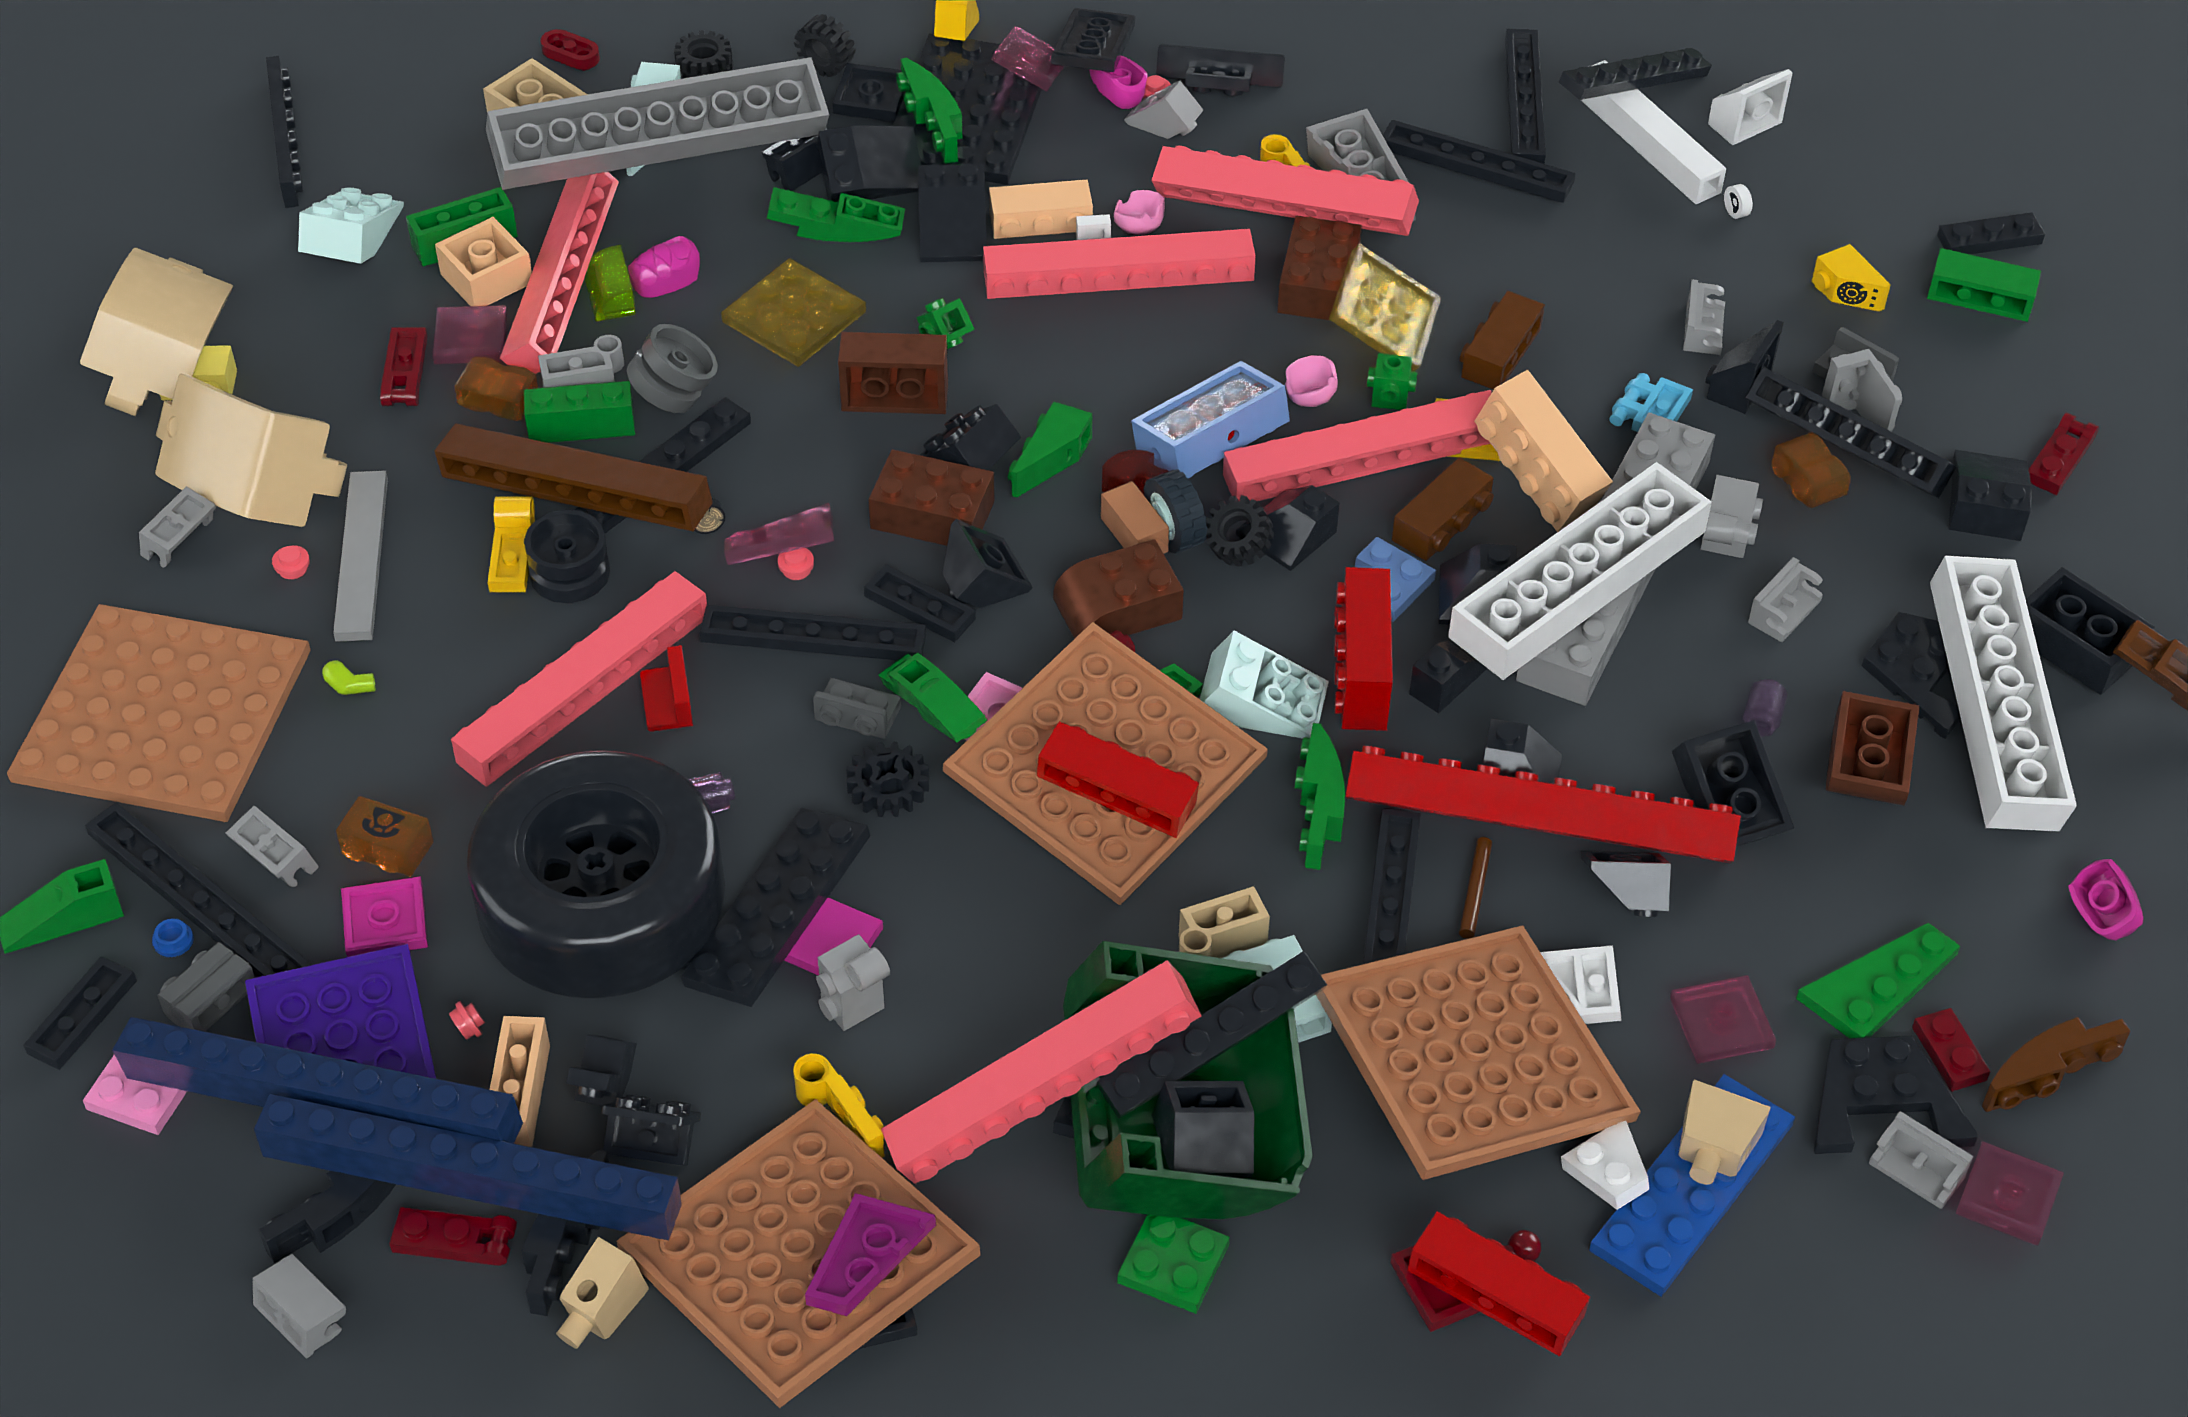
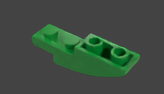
[896,58,962,164]
[766,187,906,242]
[878,653,987,742]
[1295,723,1345,870]

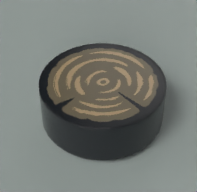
[694,498,725,534]

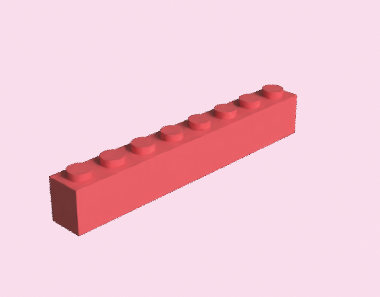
[1151,146,1419,236]
[500,172,619,380]
[983,229,1256,299]
[1223,390,1492,501]
[451,571,707,787]
[881,960,1201,1184]

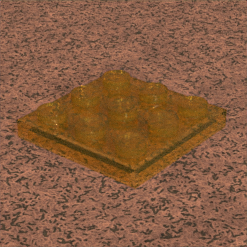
[1329,243,1441,372]
[721,258,866,367]

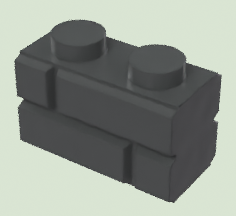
[157,942,255,1032]

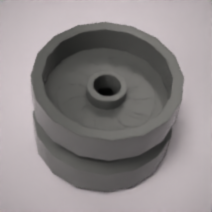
[626,324,718,413]

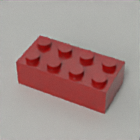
[1334,567,1393,731]

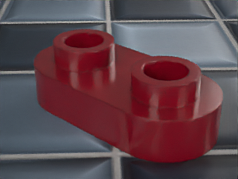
[541,29,600,71]

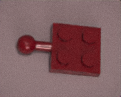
[1390,1224,1541,1332]

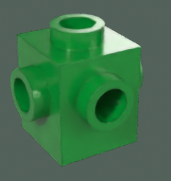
[916,297,975,349]
[1367,353,1418,410]

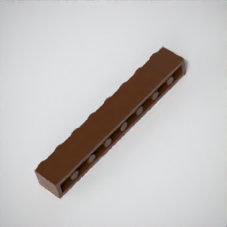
[434,423,713,531]

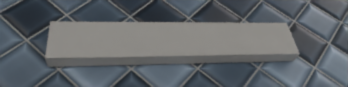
[333,471,388,642]

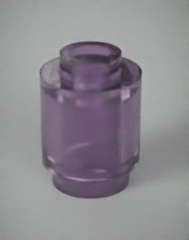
[1743,679,1788,737]
[689,772,735,813]

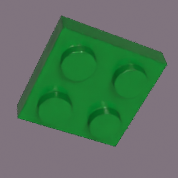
[1117,1215,1230,1314]

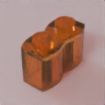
[455,357,538,421]
[1772,432,1851,508]

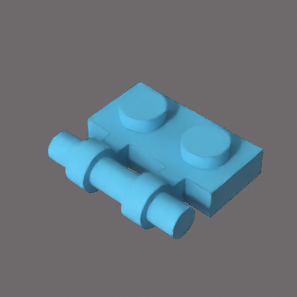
[1609,373,1693,432]

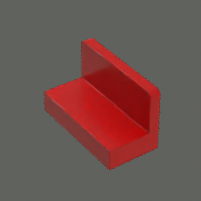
[640,645,693,732]

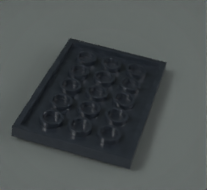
[893,33,1052,185]

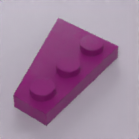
[805,1193,936,1316]

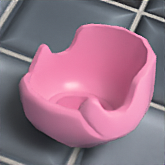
[1114,190,1165,235]
[1285,355,1338,407]

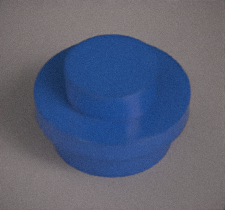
[152,919,194,957]

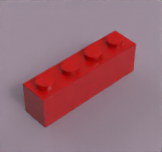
[1037,721,1199,838]
[1407,1211,1590,1357]

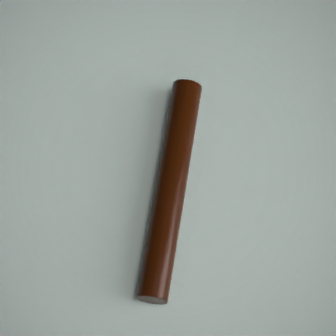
[1459,837,1492,939]

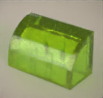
[584,245,636,322]

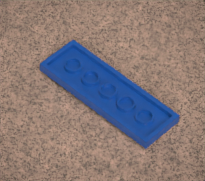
[1589,1074,1795,1297]

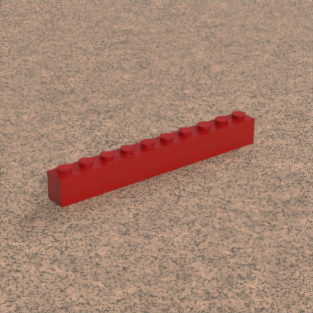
[1346,746,1741,864]

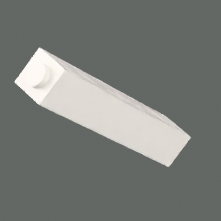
[1581,60,1726,204]

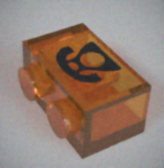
[336,796,434,877]

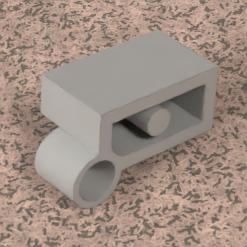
[538,335,624,388]
[1700,475,1763,558]
[816,934,890,1031]

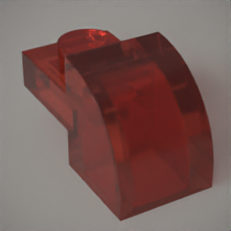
[1102,450,1168,495]

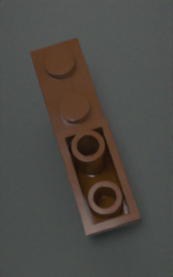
[2113,620,2188,711]
[1982,1017,2131,1112]

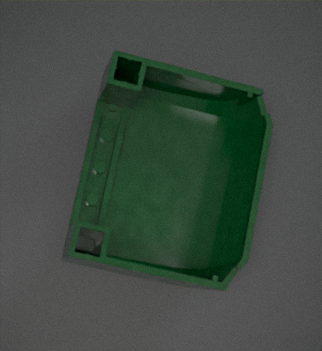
[1063,941,1313,1219]

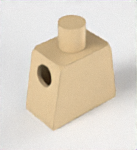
[1678,1079,1771,1185]
[556,1237,649,1349]

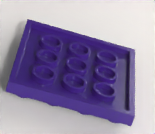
[245,944,436,1079]

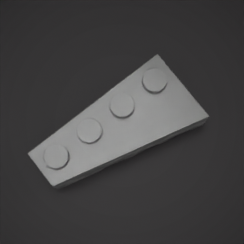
[1306,109,1416,221]

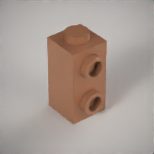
[1101,481,1169,554]

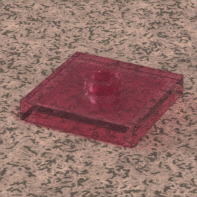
[991,26,1065,92]
[433,305,507,364]
[1670,975,1776,1064]
[1956,1141,2064,1246]

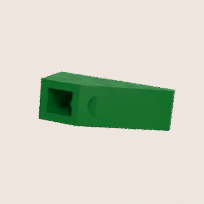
[1008,401,1092,498]
[0,859,124,954]

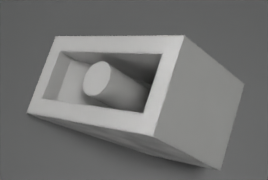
[1124,80,1203,139]

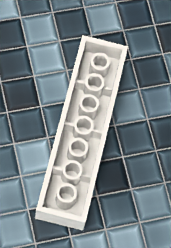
[1449,462,1712,680]
[1930,556,2077,831]

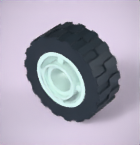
[1144,469,1207,554]

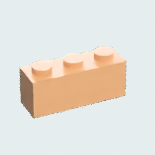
[989,179,1093,239]
[489,1016,550,1147]

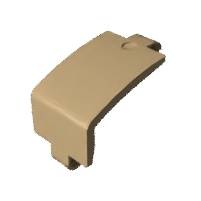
[80,248,233,416]
[155,373,347,527]

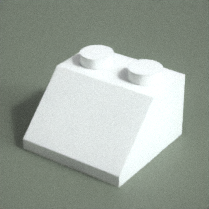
[1708,69,1793,145]

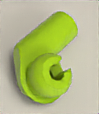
[322,660,376,695]

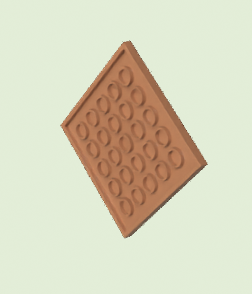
[7,604,311,822]
[943,622,1268,905]
[1316,926,1641,1180]
[617,1099,981,1408]

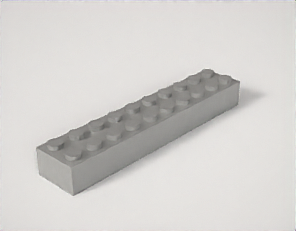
[486,57,829,190]
[1516,412,1715,706]

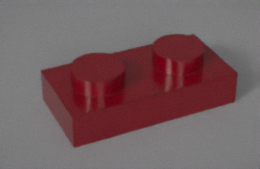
[1912,1008,1991,1092]

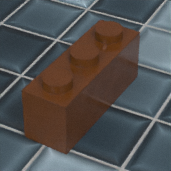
[1460,290,1545,390]
[1392,457,1494,561]

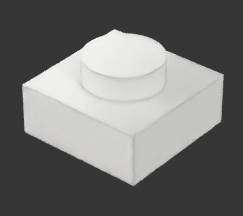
[1076,214,1111,240]

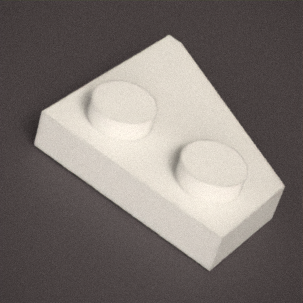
[1540,945,1621,1024]
[1561,1121,1649,1210]

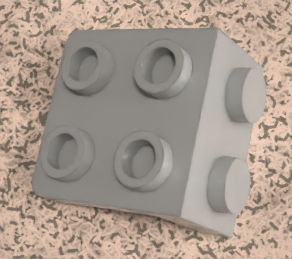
[1822,349,1902,432]

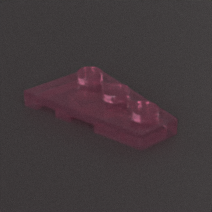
[724,503,834,565]

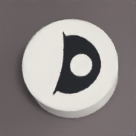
[1724,184,1753,219]

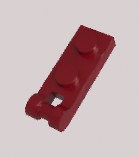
[380,327,428,406]
[2028,412,2099,495]
[389,1207,517,1266]

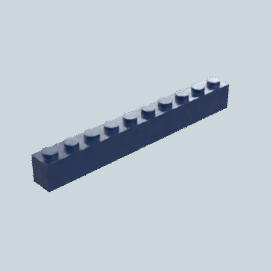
[112,1017,523,1144]
[254,1094,682,1241]

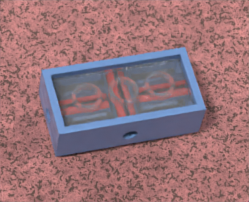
[1131,361,1290,478]

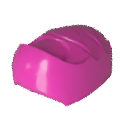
[1089,56,1147,109]
[628,236,700,298]
[2068,859,2143,941]

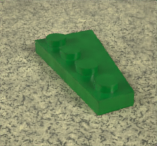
[1796,923,1960,1038]

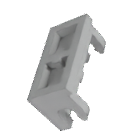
[1683,279,1725,355]
[139,486,216,567]
[1748,557,1823,642]
[226,806,319,887]
[1869,1111,1973,1209]
[253,1254,346,1359]

